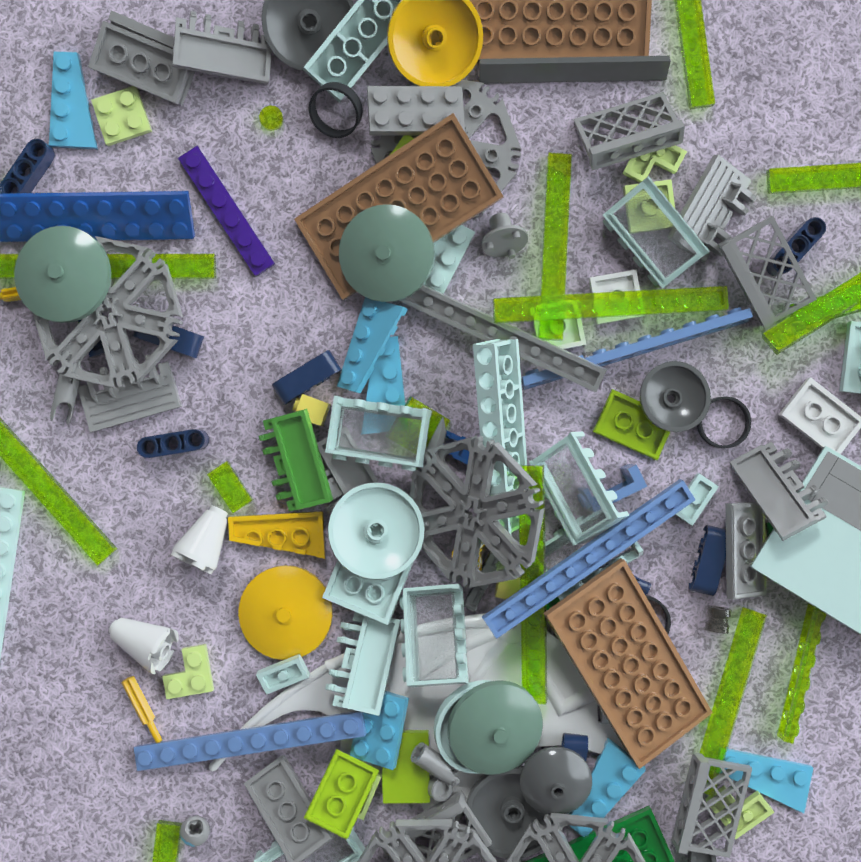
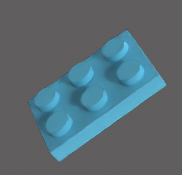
[350,691,409,770]

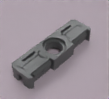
[464,551,500,612]

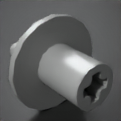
[481,213,528,259]

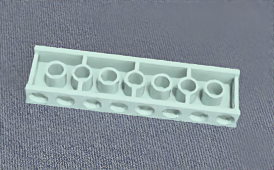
[303,0,401,102]
[473,339,531,534]

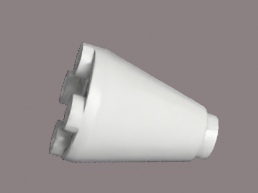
[171,505,228,575]

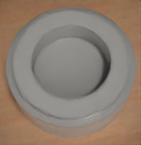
[428,777,453,802]

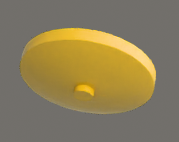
[387,0,483,86]
[238,565,333,660]

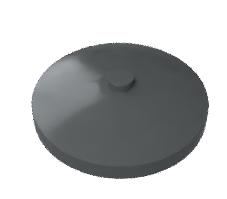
[261,0,354,71]
[466,765,556,859]

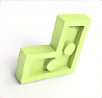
[622,145,687,183]
[162,644,214,699]
[705,786,774,839]

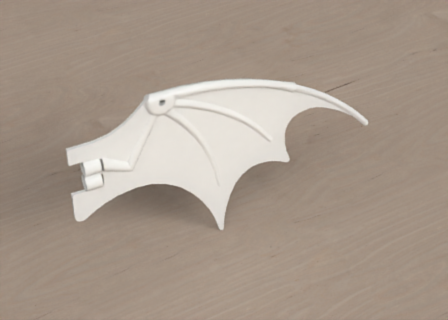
[209,613,626,846]

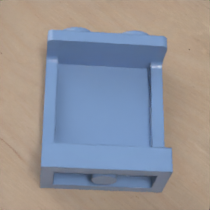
[577,464,647,512]

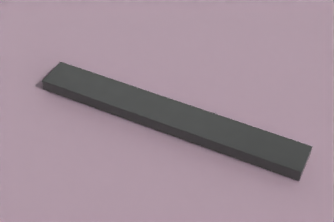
[479,55,671,84]

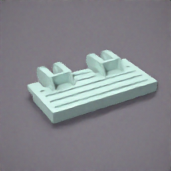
[325,612,401,716]

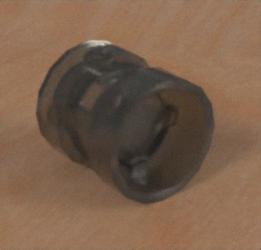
[705,605,732,634]

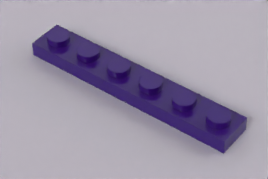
[178,146,275,277]

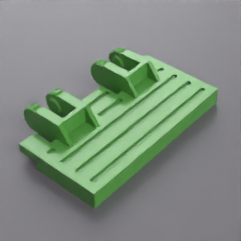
[258,409,333,511]

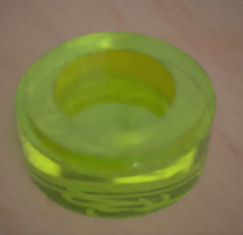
[259,105,284,131]

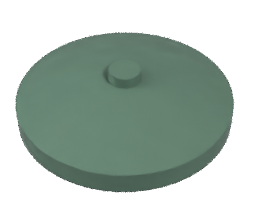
[339,204,435,302]
[14,226,111,323]
[447,680,543,775]

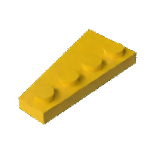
[228,511,326,559]

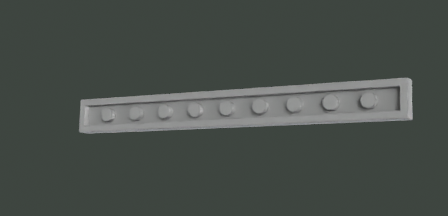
[399,285,607,392]

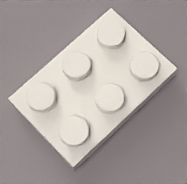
[778,377,861,454]

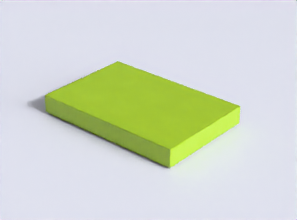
[592,389,670,461]
[382,730,430,804]
[304,749,379,840]

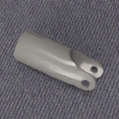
[50,373,80,424]
[411,742,460,786]

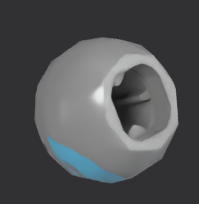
[180,815,210,847]

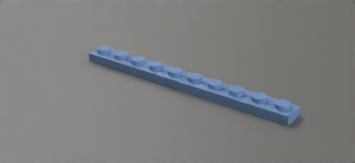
[521,307,753,390]
[482,479,696,639]
[134,711,367,771]

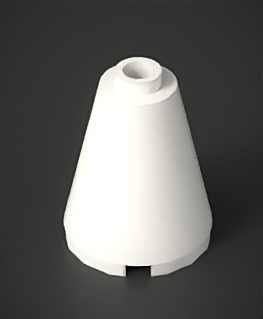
[109,618,179,674]

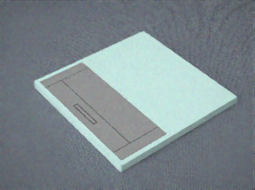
[750,446,861,635]

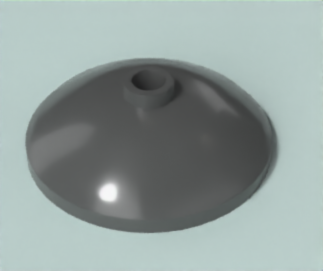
[640,361,711,432]
[520,747,592,815]

